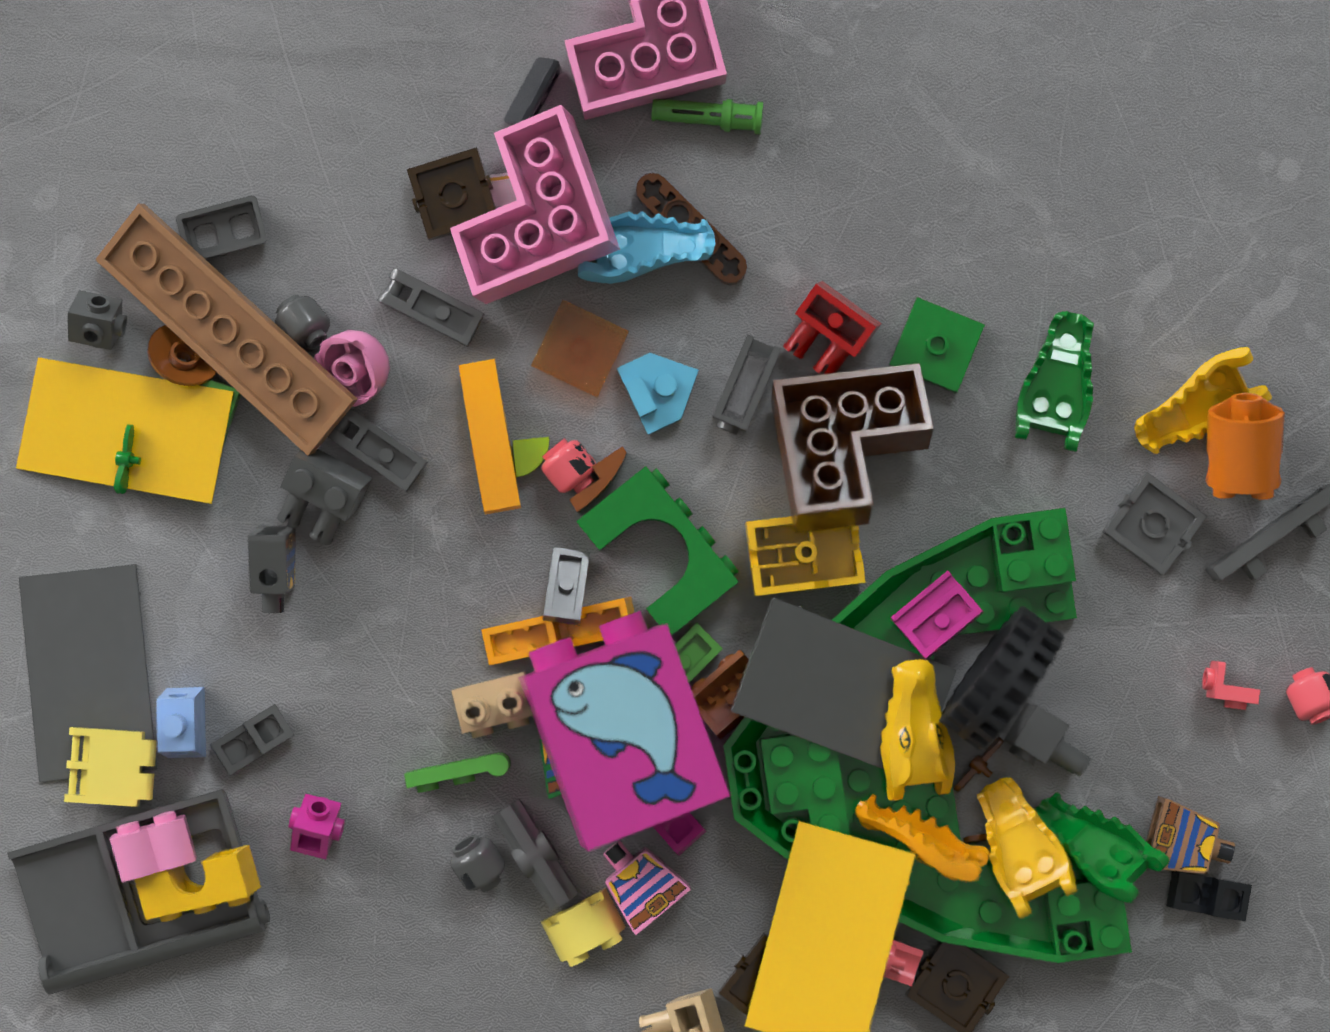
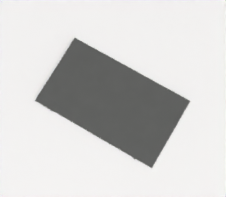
[19,564,157,782]
[731,597,956,769]

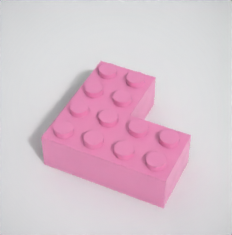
[564,0,727,120]
[450,105,620,304]

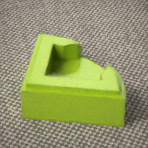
[512,437,550,478]

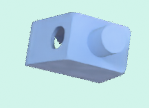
[156,687,206,758]

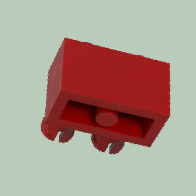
[783,281,882,374]

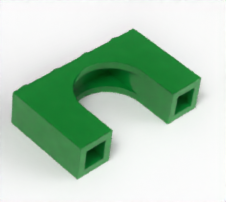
[576,466,739,636]

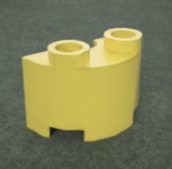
[541,888,626,967]

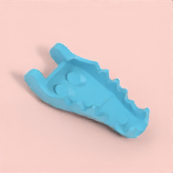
[578,211,715,284]

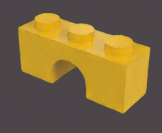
[134,845,261,922]

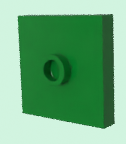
[888,297,985,393]

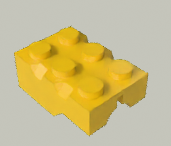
[745,516,866,596]

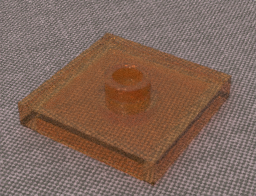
[531,300,629,398]

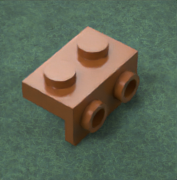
[691,650,749,740]

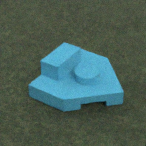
[617,353,699,435]

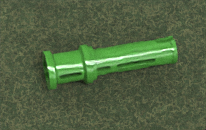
[651,99,763,135]

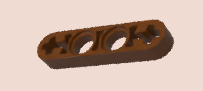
[636,173,747,285]

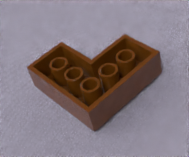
[771,363,934,533]

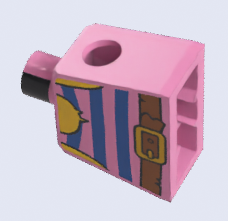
[603,840,691,935]

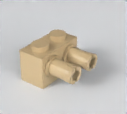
[451,671,532,738]
[639,988,725,1032]

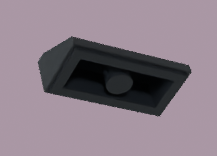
[504,57,561,126]

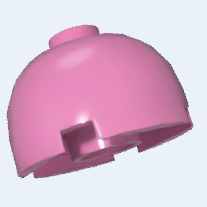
[314,330,390,407]

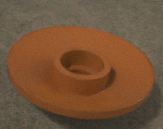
[147,325,217,386]

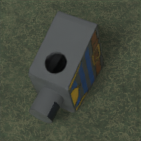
[248,526,296,613]

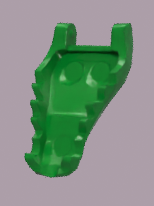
[1015,311,1094,452]
[1034,792,1170,903]

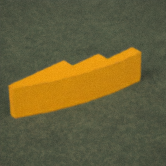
[459,359,521,515]

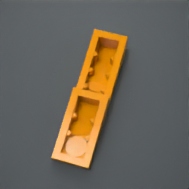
[481,597,635,665]

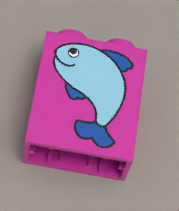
[518,611,730,851]

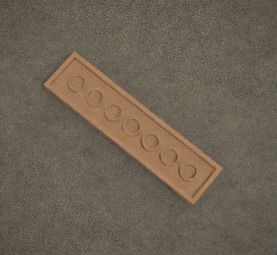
[95,203,358,456]

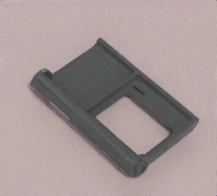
[7,789,270,995]

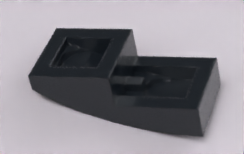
[1166,871,1252,922]

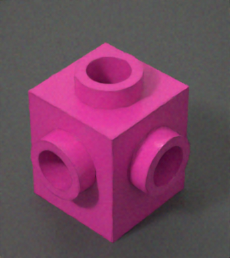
[288,794,345,860]

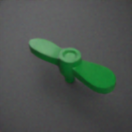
[114,424,141,494]

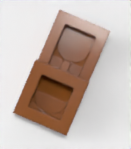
[569,446,627,513]

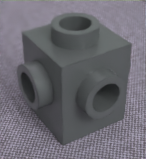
[67,290,127,350]

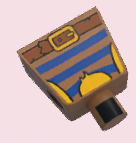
[1146,796,1235,874]

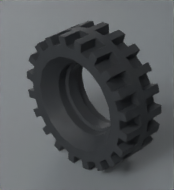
[939,606,1064,751]

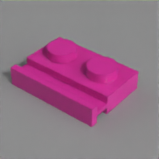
[891,571,983,660]

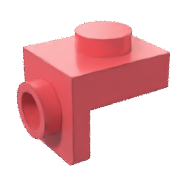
[1202,661,1260,710]

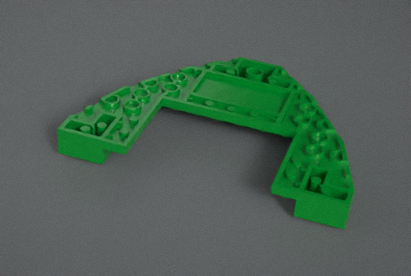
[723,508,1132,963]

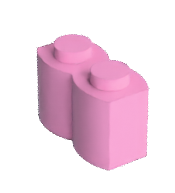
[110,811,197,882]

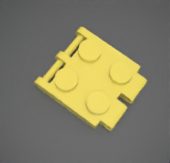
[64,727,157,807]

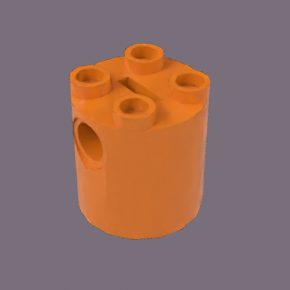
[1205,393,1285,500]

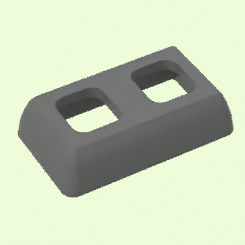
[176,195,267,259]

